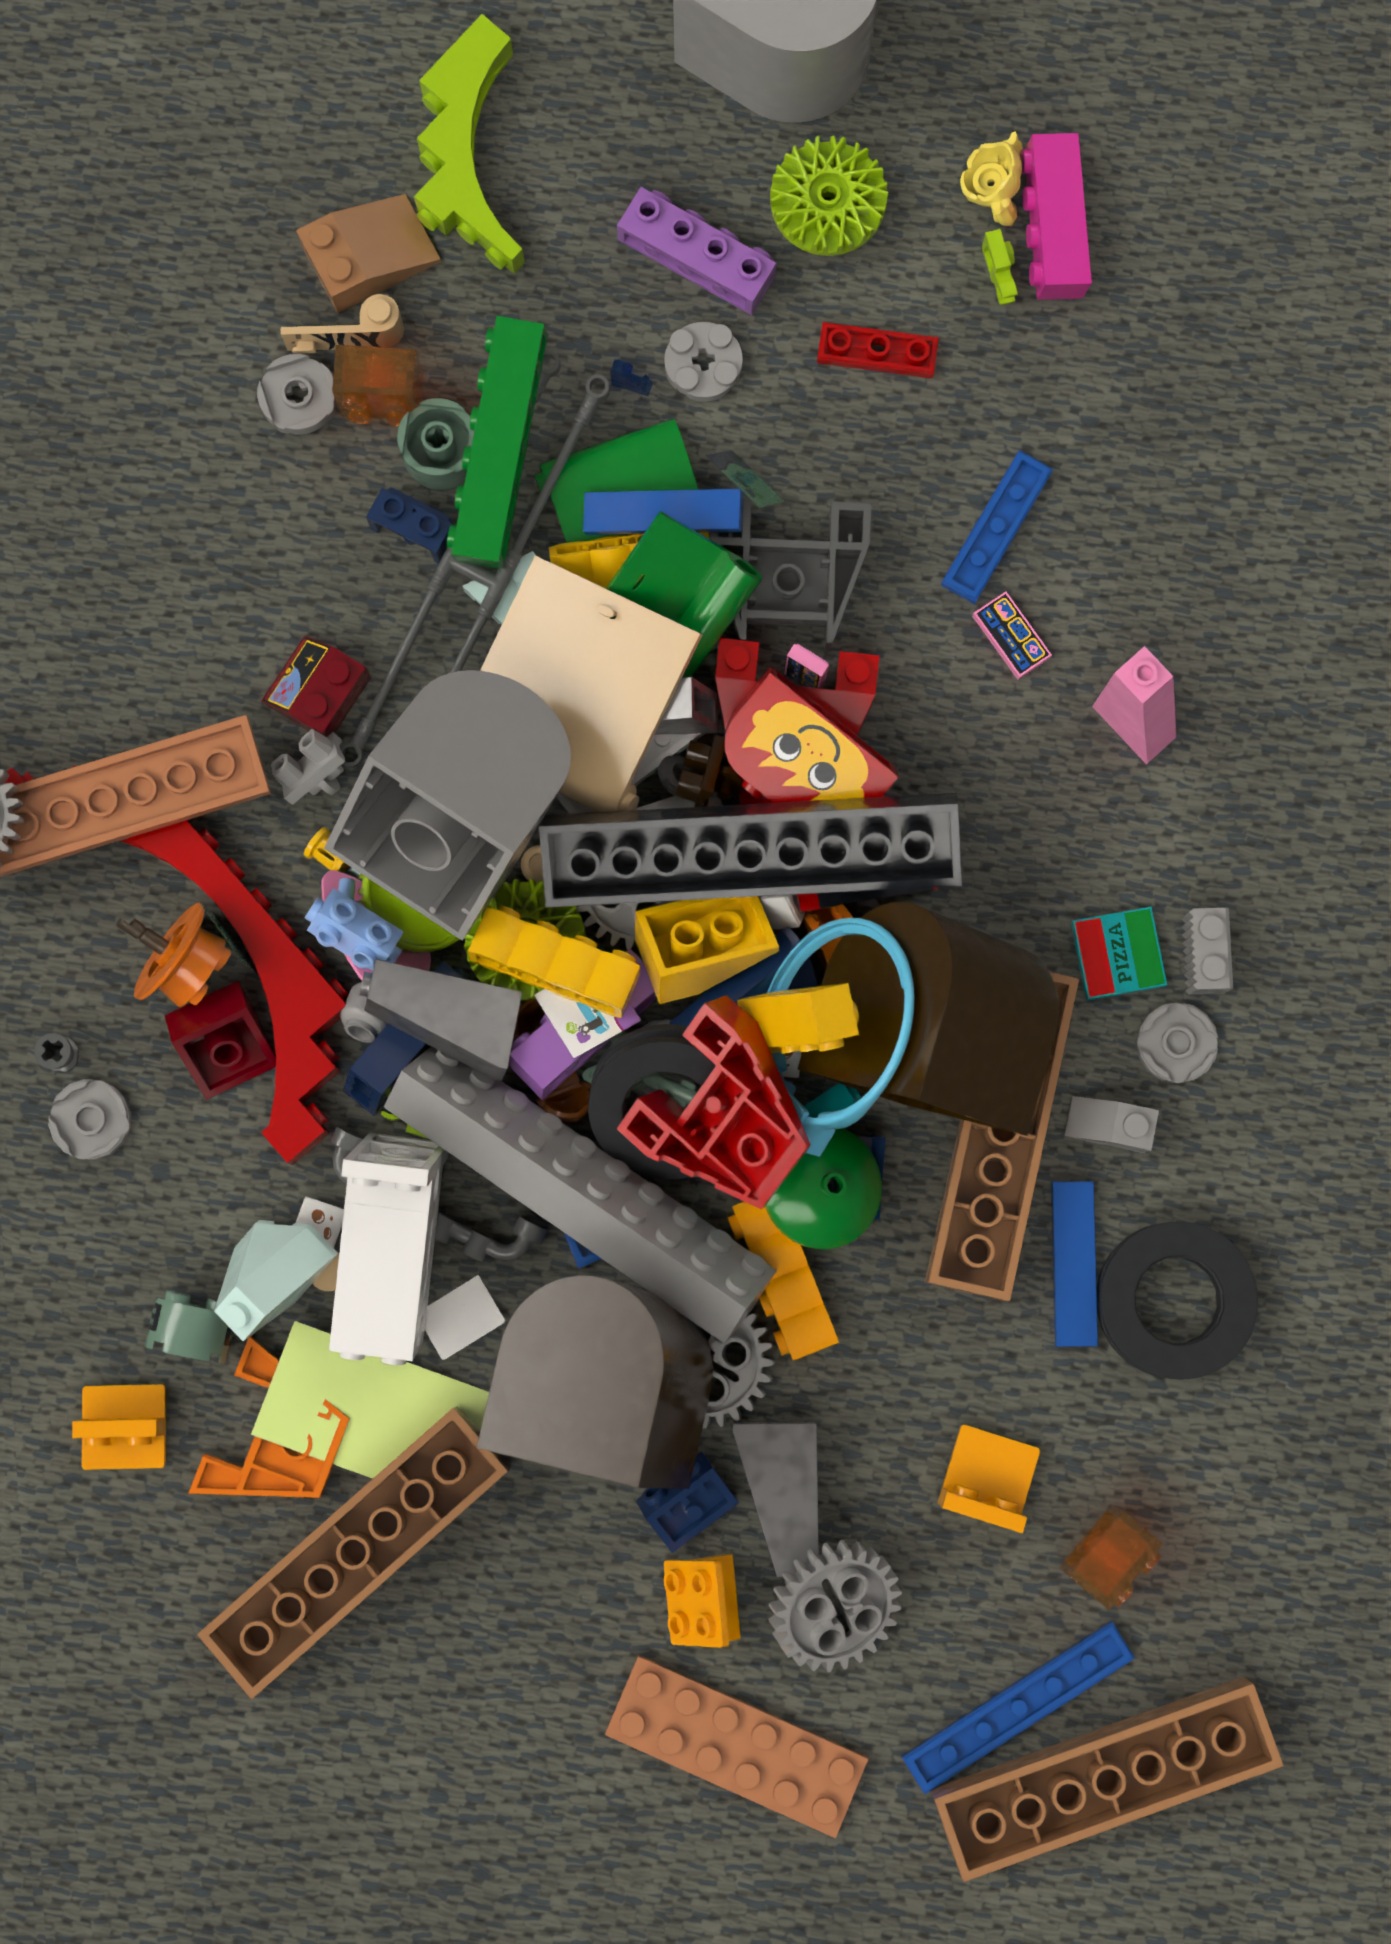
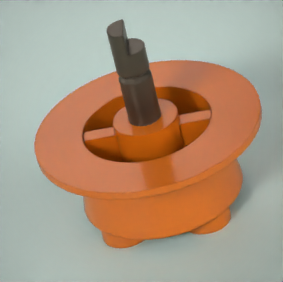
[116,903,231,1007]

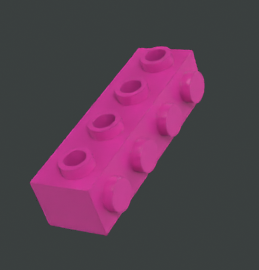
[1020,133,1092,300]

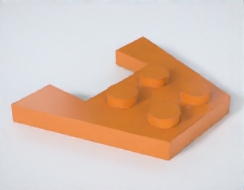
[188,1336,349,1498]

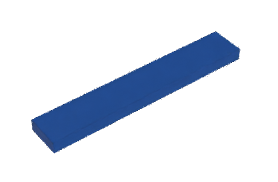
[901,1621,1135,1795]

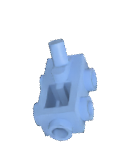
[305,878,404,971]

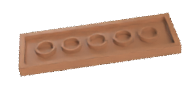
[605,1654,868,1838]

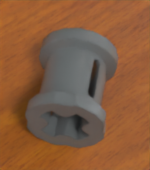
[34,1033,79,1072]

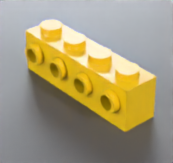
[737,983,859,1054]

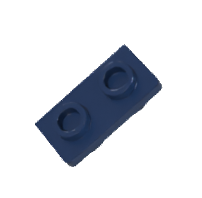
[636,1452,739,1553]

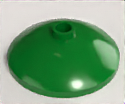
[765,1128,882,1249]

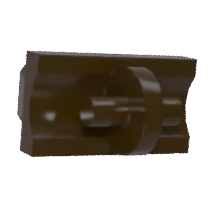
[675,735,744,807]

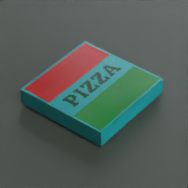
[1070,907,1167,1001]

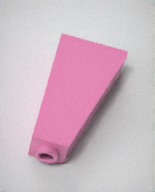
[1092,646,1176,764]

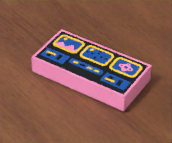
[972,592,1052,680]
[784,643,829,689]

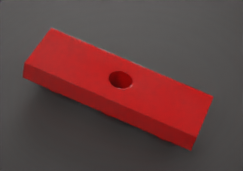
[817,322,939,379]

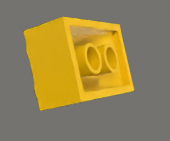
[635,896,779,1004]

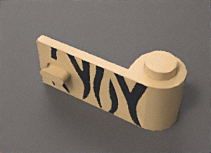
[281,294,404,354]

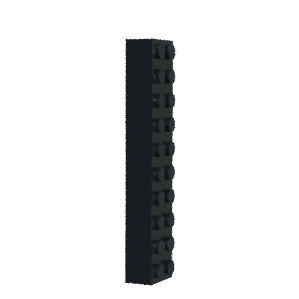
[539,793,962,907]

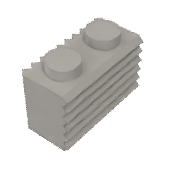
[1181,908,1233,995]

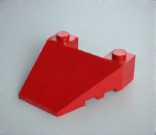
[715,638,880,805]
[617,995,811,1209]

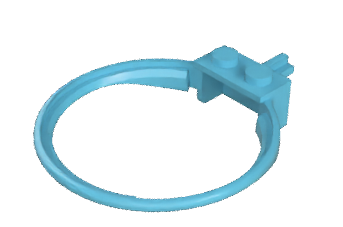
[767,918,915,1157]

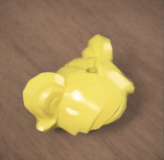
[960,131,1023,226]

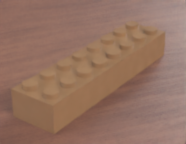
[924,972,1079,1301]
[197,1406,511,1700]
[931,1677,1284,1882]

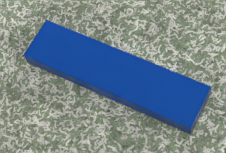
[941,450,1053,605]
[583,489,743,535]
[1051,1181,1098,1347]

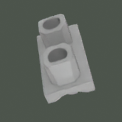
[271,729,345,805]

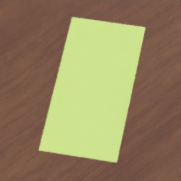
[251,1321,489,1479]

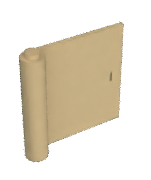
[480,555,702,812]

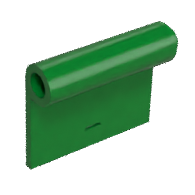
[534,418,710,543]
[602,511,763,678]

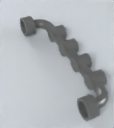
[330,1126,548,1262]

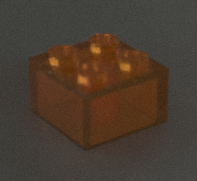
[332,345,424,426]
[1059,1505,1163,1610]

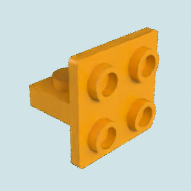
[72,1384,166,1470]
[664,1554,741,1648]

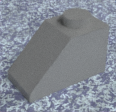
[1064,1096,1159,1153]

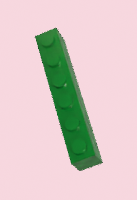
[447,316,548,570]

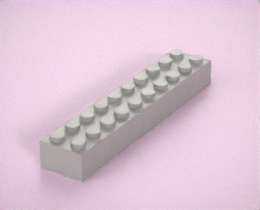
[384,1046,777,1344]

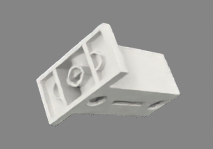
[329,1133,449,1365]

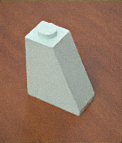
[214,1220,338,1341]

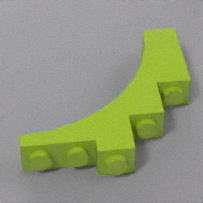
[414,14,525,274]

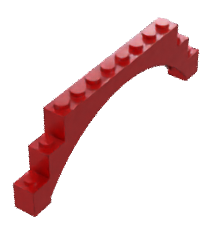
[4,765,349,1165]

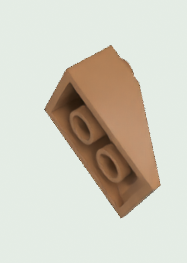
[296,194,441,314]

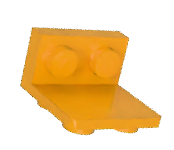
[937,1424,1040,1534]

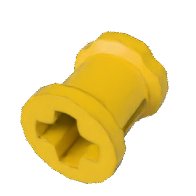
[304,827,349,873]

